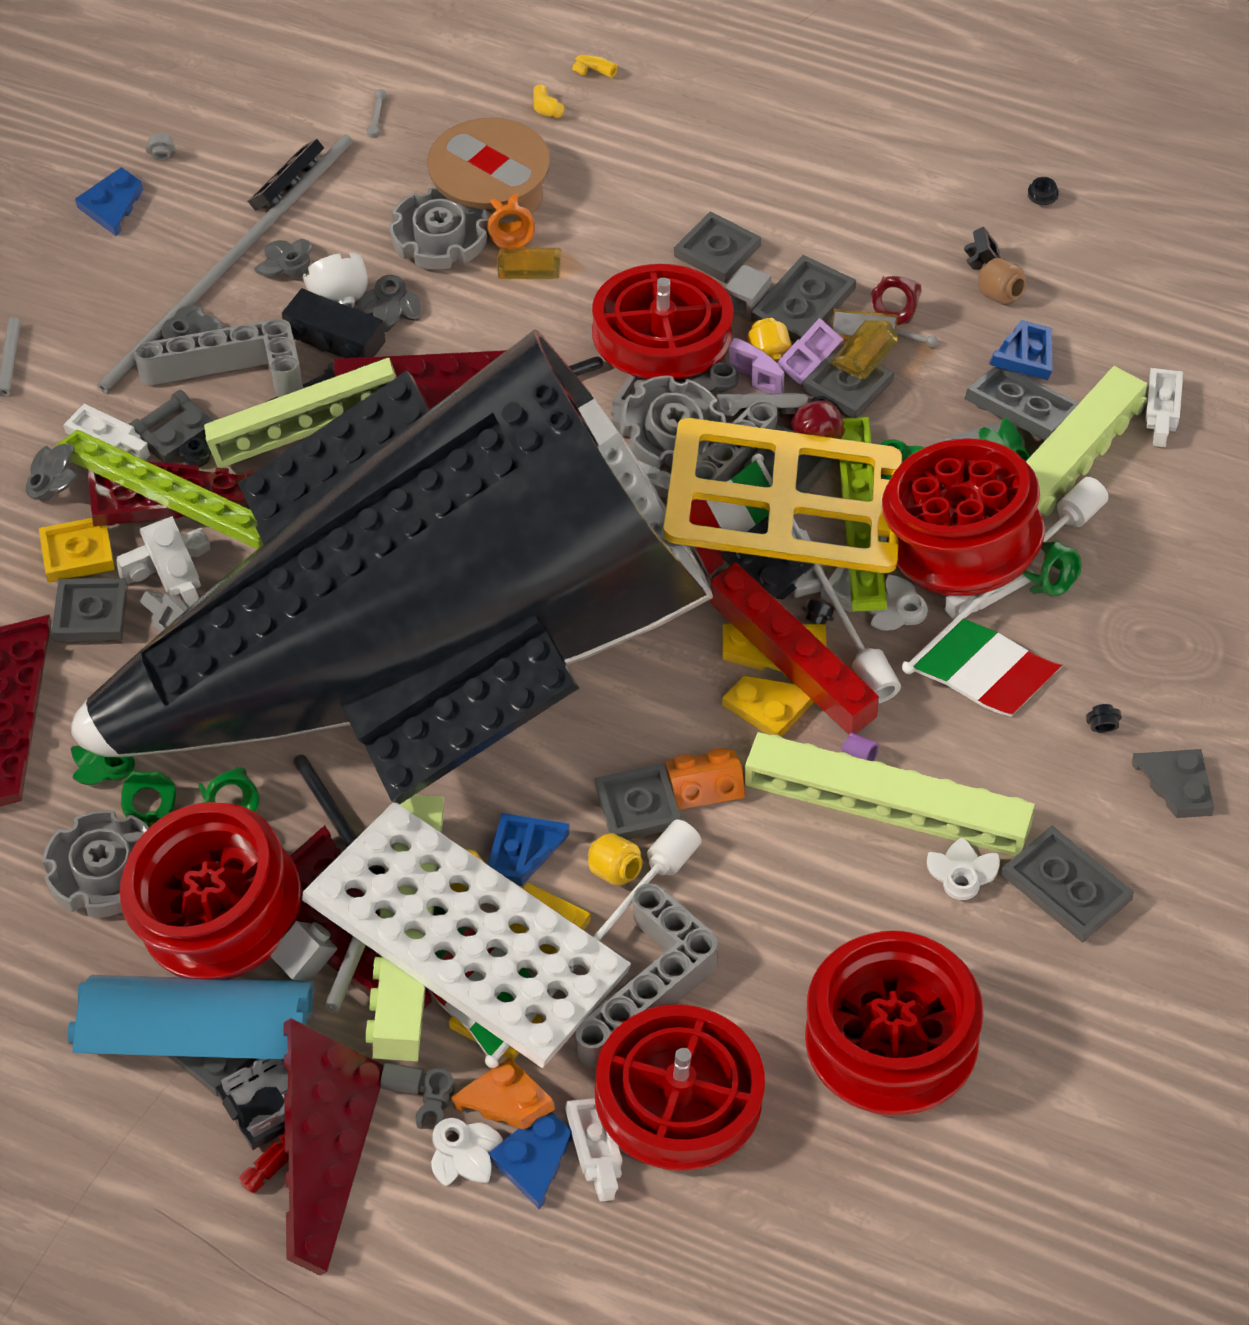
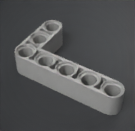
[134,319,303,397]
[668,400,777,492]
[575,883,718,1067]

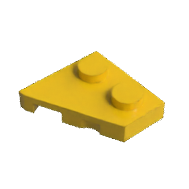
[722,676,814,737]

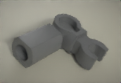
[381,1062,454,1129]

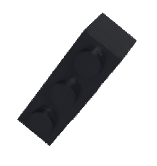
[282,288,386,358]

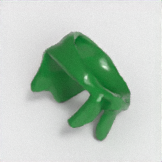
[1023,540,1082,597]
[198,766,260,812]
[121,771,176,827]

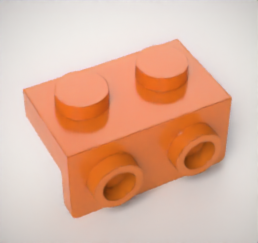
[664,748,745,810]

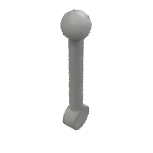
[367,89,387,138]
[894,328,938,348]

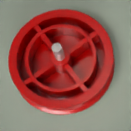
[592,264,733,380]
[594,1005,765,1171]

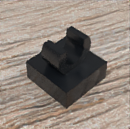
[964,226,1001,269]

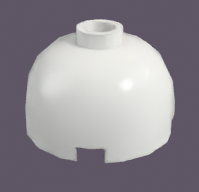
[303,253,368,308]

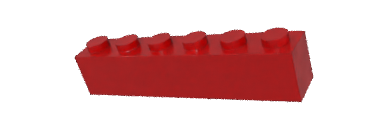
[710,562,879,735]

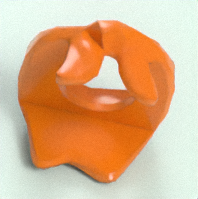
[487,193,535,250]

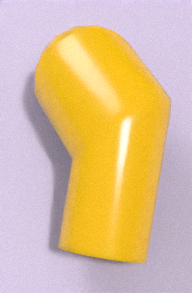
[572,54,618,78]
[533,84,565,119]

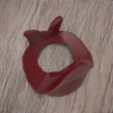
[871,276,922,325]

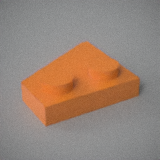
[450,1057,555,1130]

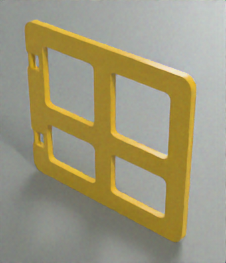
[663,418,902,573]

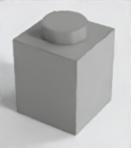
[724,264,771,322]
[270,921,338,981]

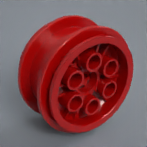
[882,438,1045,596]
[120,802,302,980]
[805,931,984,1115]

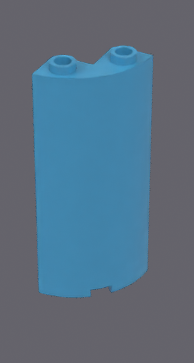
[68,975,314,1059]

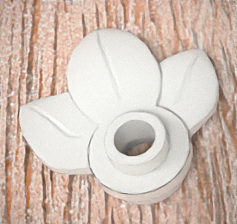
[867,575,928,631]
[927,838,1000,900]
[431,1118,503,1186]

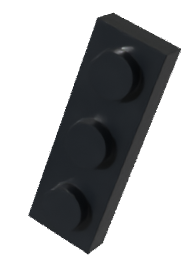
[247,139,324,211]

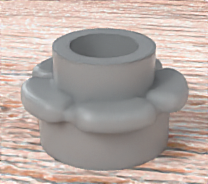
[146,134,176,160]

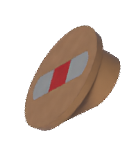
[427,118,550,219]

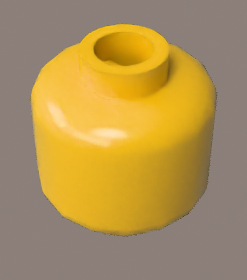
[747,318,792,363]
[588,833,642,886]

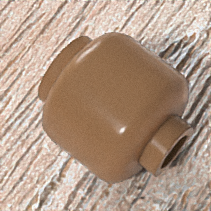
[979,258,1026,304]

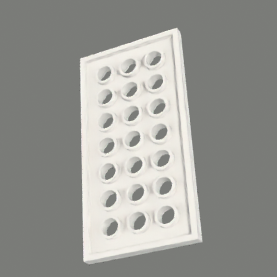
[302,803,631,1068]

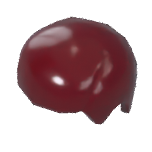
[791,401,845,439]

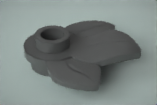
[254,239,312,278]
[358,275,421,332]
[162,305,225,339]
[681,358,739,392]
[26,444,77,501]

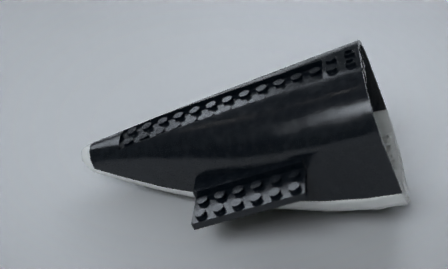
[71,329,713,805]

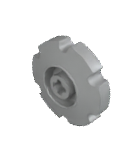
[390,187,489,269]
[620,376,726,469]
[43,810,149,917]

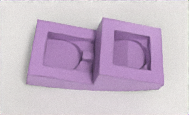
[777,318,843,385]
[729,338,784,393]

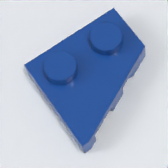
[75,167,143,236]
[989,320,1053,380]
[488,813,570,886]
[488,1112,572,1209]

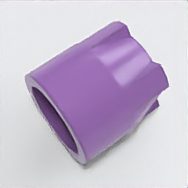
[841,732,879,761]

